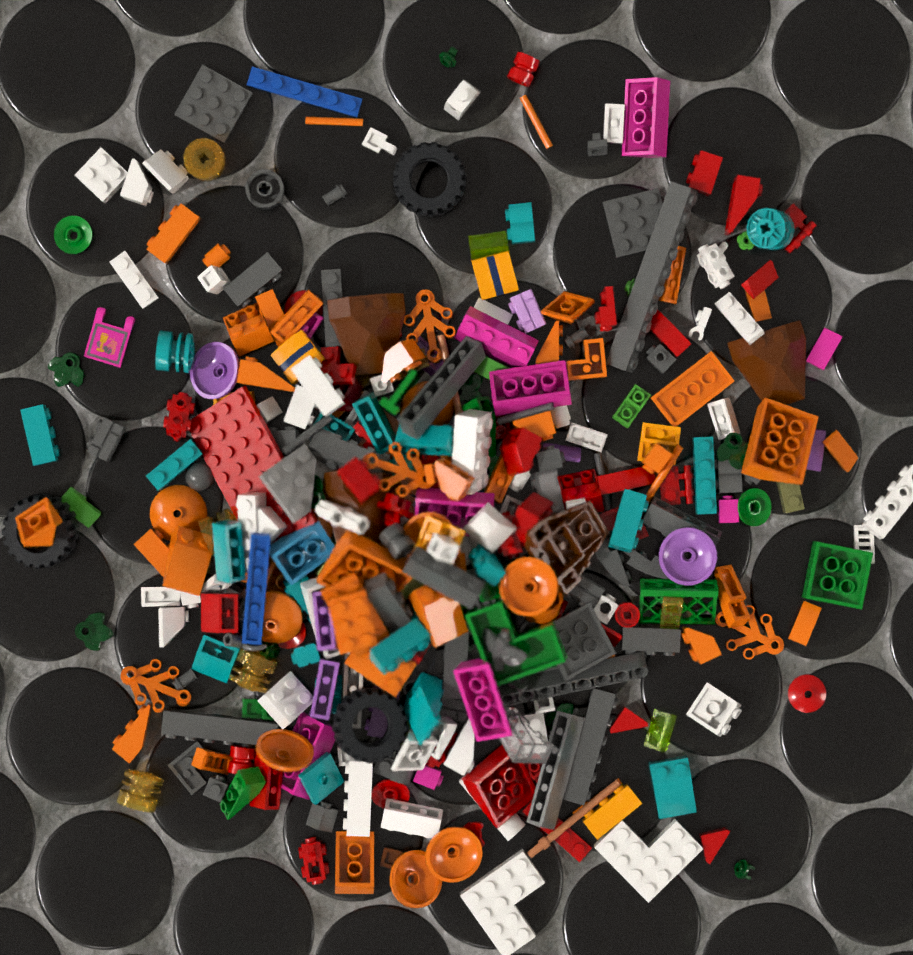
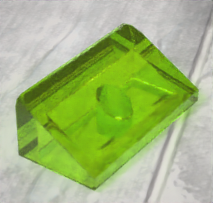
[468,231,509,259]
[644,709,677,752]

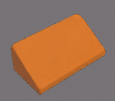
[745,290,772,322]
[822,430,858,473]

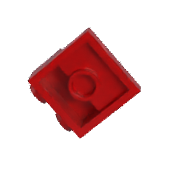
[594,286,617,332]

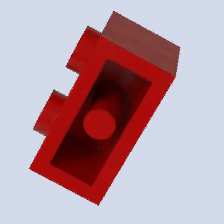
[686,150,723,196]

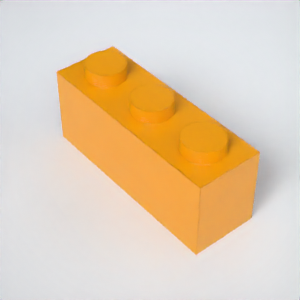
[582,784,642,840]

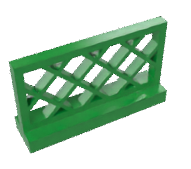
[379,369,418,417]
[638,579,718,624]

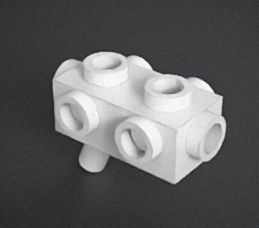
[697,242,735,289]

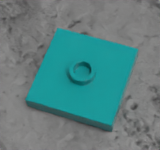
[298,752,344,805]

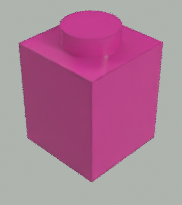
[717,496,739,523]
[413,765,444,790]

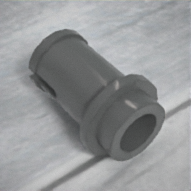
[322,184,347,206]
[563,327,589,349]
[172,669,198,691]

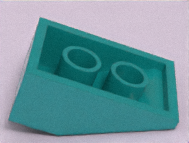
[648,756,697,819]

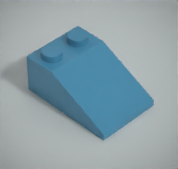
[269,521,335,585]

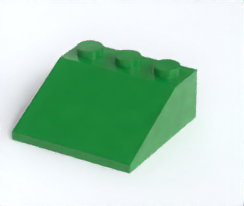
[802,541,873,609]

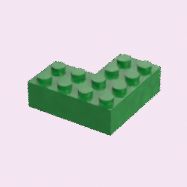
[465,599,567,686]

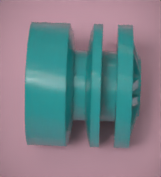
[746,208,795,250]
[156,330,195,373]

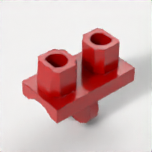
[376,493,414,526]

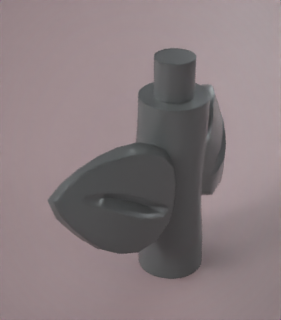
[223,628,267,652]
[482,628,527,671]

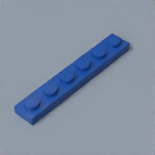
[247,67,363,118]
[242,532,271,645]

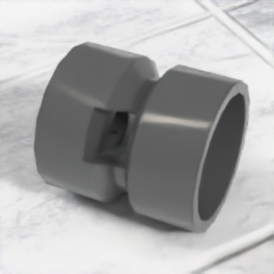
[379,523,416,560]

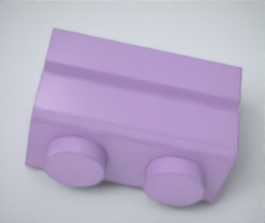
[508,289,546,334]

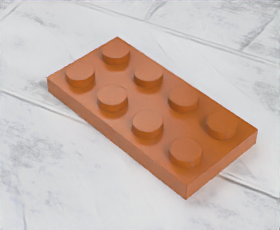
[650,351,734,427]
[320,572,390,657]

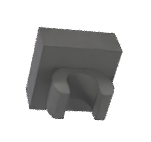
[587,133,608,157]

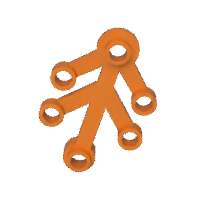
[403,290,456,363]
[362,442,433,497]
[715,605,784,660]
[120,659,191,713]

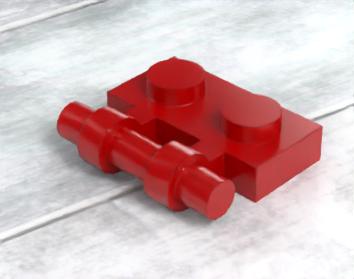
[768,204,817,253]
[660,465,695,505]

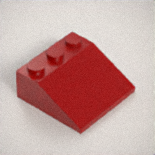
[462,744,536,828]

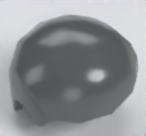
[185,462,215,491]

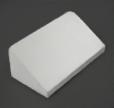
[474,298,513,325]
[707,397,740,440]

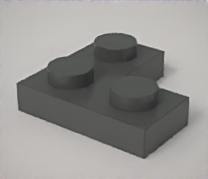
[167,741,207,795]

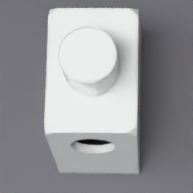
[444,80,481,121]

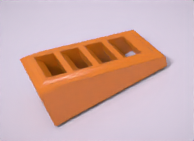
[192,747,232,775]

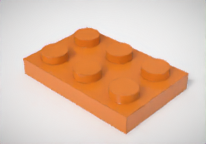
[326,589,378,655]

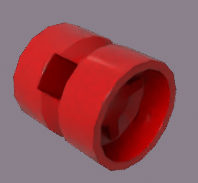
[507,52,540,87]
[614,602,640,628]
[228,745,255,774]

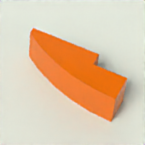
[255,289,285,347]
[714,565,751,628]

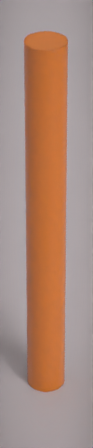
[646,444,683,505]

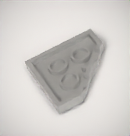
[259,444,317,524]

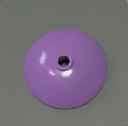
[190,342,239,399]
[659,527,717,585]

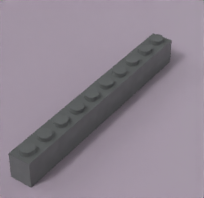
[606,182,698,373]

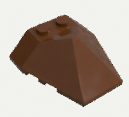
[327,293,405,375]
[727,320,806,405]
[323,471,401,545]
[525,501,609,595]

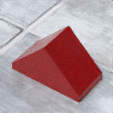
[609,706,648,733]
[699,828,730,864]

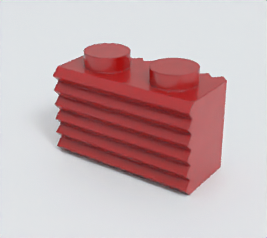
[337,457,381,504]

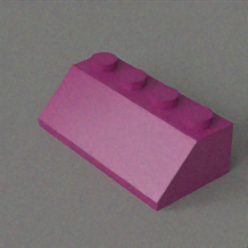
[622,77,670,158]
[454,306,539,368]
[489,360,572,416]
[415,487,495,537]
[453,659,513,742]
[281,712,335,800]

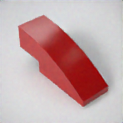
[650,309,691,357]
[597,466,655,495]

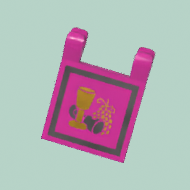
[84,307,135,368]

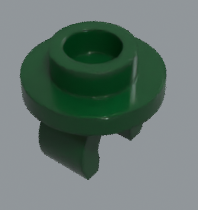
[439,46,459,67]
[259,641,279,661]
[734,860,755,880]

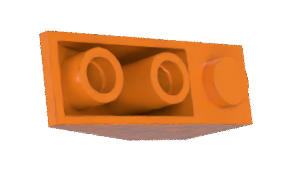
[535,321,563,365]
[112,703,152,764]

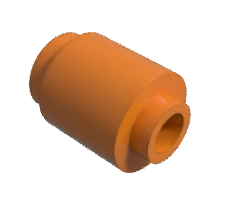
[202,243,231,267]

